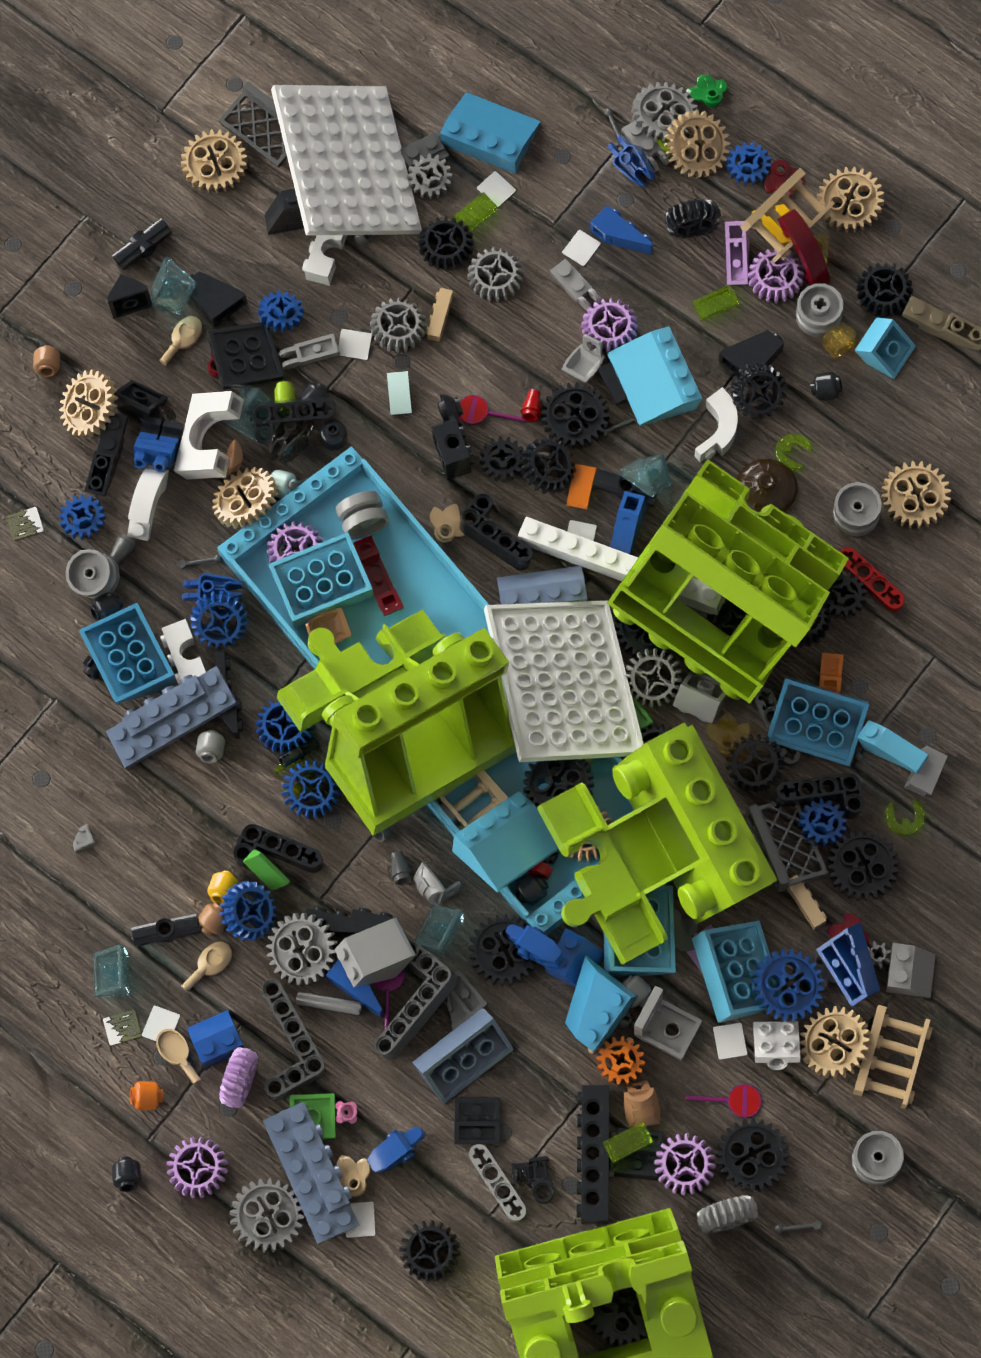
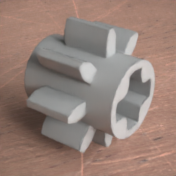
[868,941,891,970]

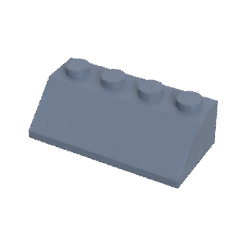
[497,566,587,605]
[412,1008,514,1104]

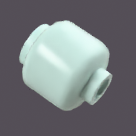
[271,470,299,499]

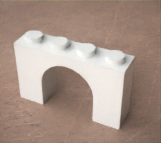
[174,391,244,479]

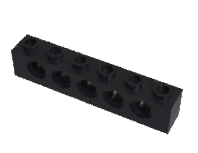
[577,1085,609,1224]

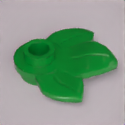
[686,75,727,108]

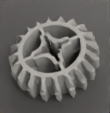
[467,247,524,302]
[370,298,426,353]
[625,648,683,707]
[697,1195,758,1234]

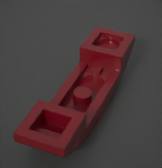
[777,209,830,286]
[353,536,404,616]

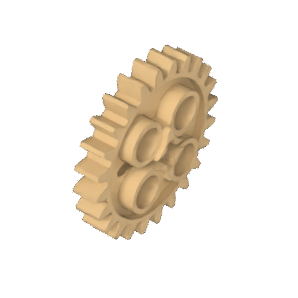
[664,110,730,178]
[181,129,248,194]
[817,167,884,233]
[59,370,118,438]
[881,461,951,529]
[212,467,278,529]
[800,1006,872,1079]

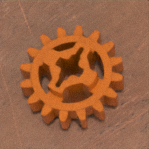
[596,1036,645,1086]

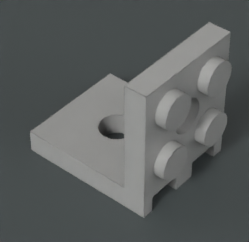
[634,986,702,1061]

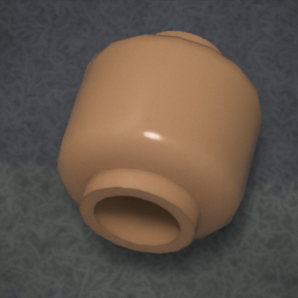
[33,345,60,377]
[197,902,227,936]

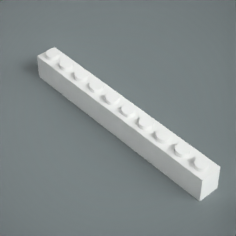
[518,517,725,615]

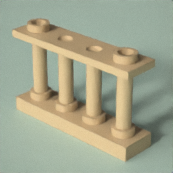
[740,168,835,263]
[436,770,508,831]
[853,1005,933,1109]

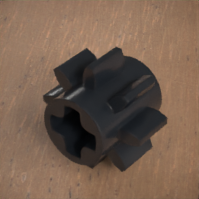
[82,655,103,681]

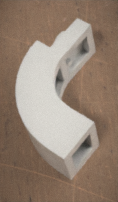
[695,387,738,463]
[127,465,169,541]

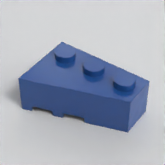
[816,922,880,1007]

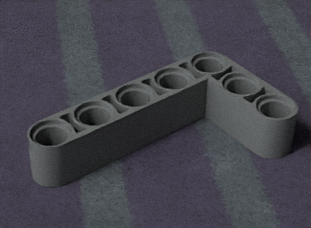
[375,940,457,1060]
[262,979,326,1101]

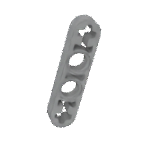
[469,1144,526,1222]

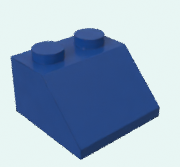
[545,928,604,988]
[187,1010,244,1069]

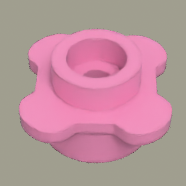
[335,1101,357,1124]

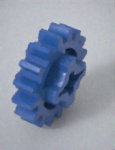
[727,142,771,186]
[258,290,304,333]
[59,494,106,540]
[798,799,847,847]

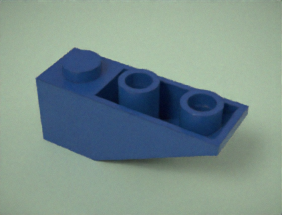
[590,205,653,254]
[610,491,648,555]

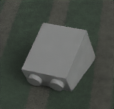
[335,918,416,987]

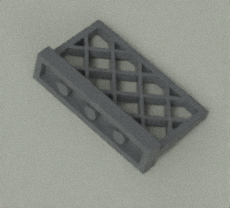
[219,81,287,168]
[745,802,828,893]

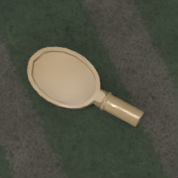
[159,316,203,365]
[181,942,232,992]
[156,1029,201,1085]

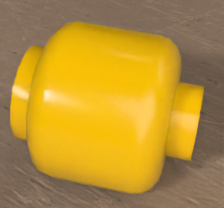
[207,871,239,904]

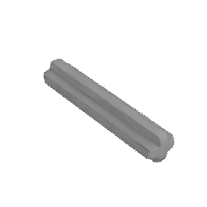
[296,992,362,1015]

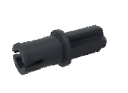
[278,737,320,768]

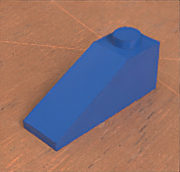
[326,959,383,1018]

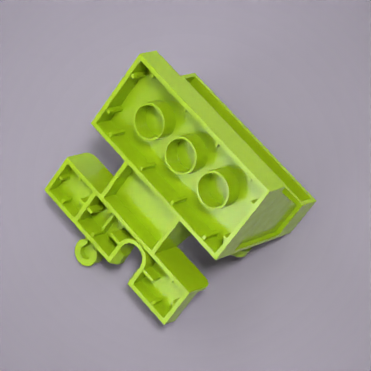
[607,459,849,704]
[277,609,516,836]
[537,722,777,965]
[495,1208,713,1358]

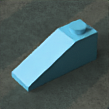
[857,720,929,774]

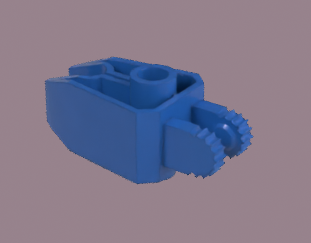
[607,134,655,188]
[182,573,243,607]
[506,924,564,967]
[367,1127,426,1173]

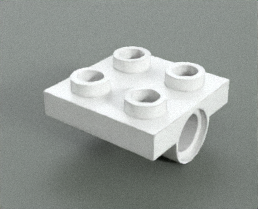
[753,1021,800,1070]

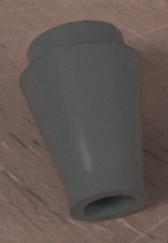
[109,533,137,566]
[391,851,413,885]

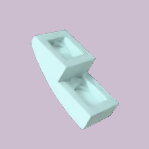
[387,371,412,415]

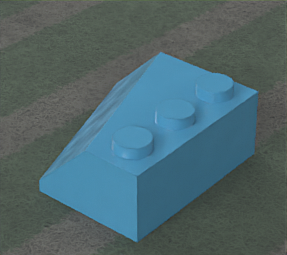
[565,956,638,1052]

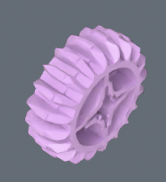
[748,249,804,303]
[582,298,638,353]
[267,521,323,563]
[219,1047,258,1108]
[654,1134,716,1196]
[167,1137,228,1198]

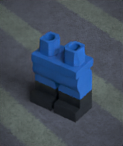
[134,416,183,472]

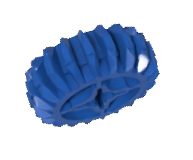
[190,591,248,649]
[256,699,314,755]
[282,760,340,819]
[219,881,278,941]

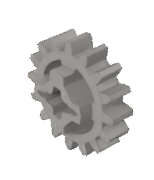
[407,154,452,199]

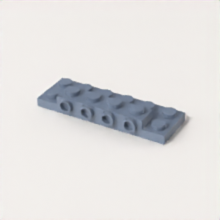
[106,666,238,769]
[263,1102,359,1245]

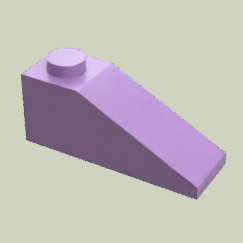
[725,221,750,285]

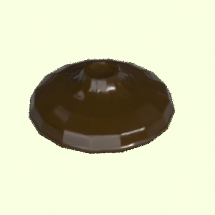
[737,458,798,512]

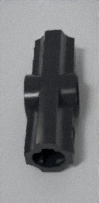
[112,219,172,270]
[592,469,659,507]
[131,914,200,947]

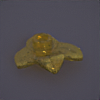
[707,712,750,754]

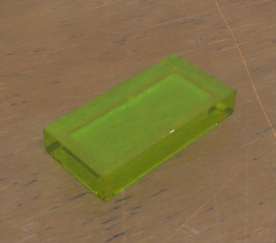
[452,192,497,231]
[692,284,739,321]
[603,1122,653,1163]

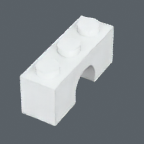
[302,235,347,286]
[160,619,206,685]

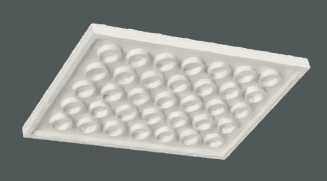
[271,85,422,235]
[484,600,644,762]

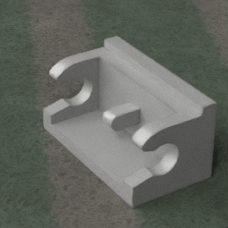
[904,745,947,797]

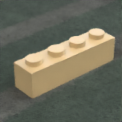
[425,288,453,342]
[787,875,827,930]

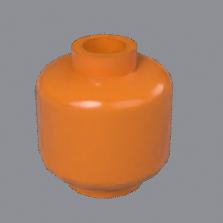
[130,1081,163,1110]

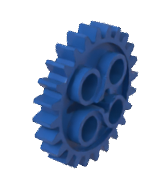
[752,949,825,1022]

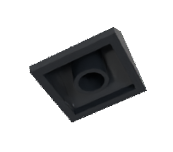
[107,274,153,319]
[113,380,168,420]

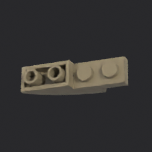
[902,296,981,350]

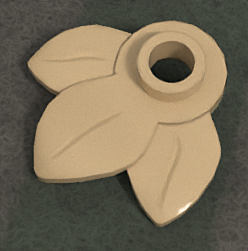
[430,504,472,543]
[336,1156,371,1197]

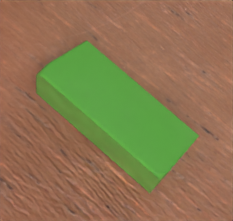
[243,850,290,890]

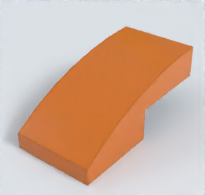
[566,464,596,509]
[819,652,844,693]

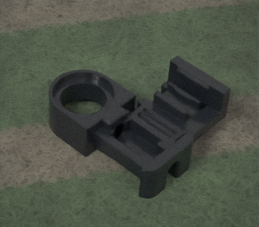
[511,1156,554,1204]

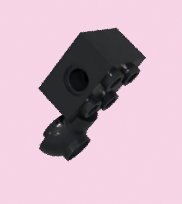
[431,394,474,480]

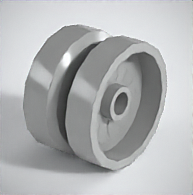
[796,284,843,337]
[833,482,882,537]
[335,491,389,539]
[65,549,120,599]
[852,1131,904,1185]

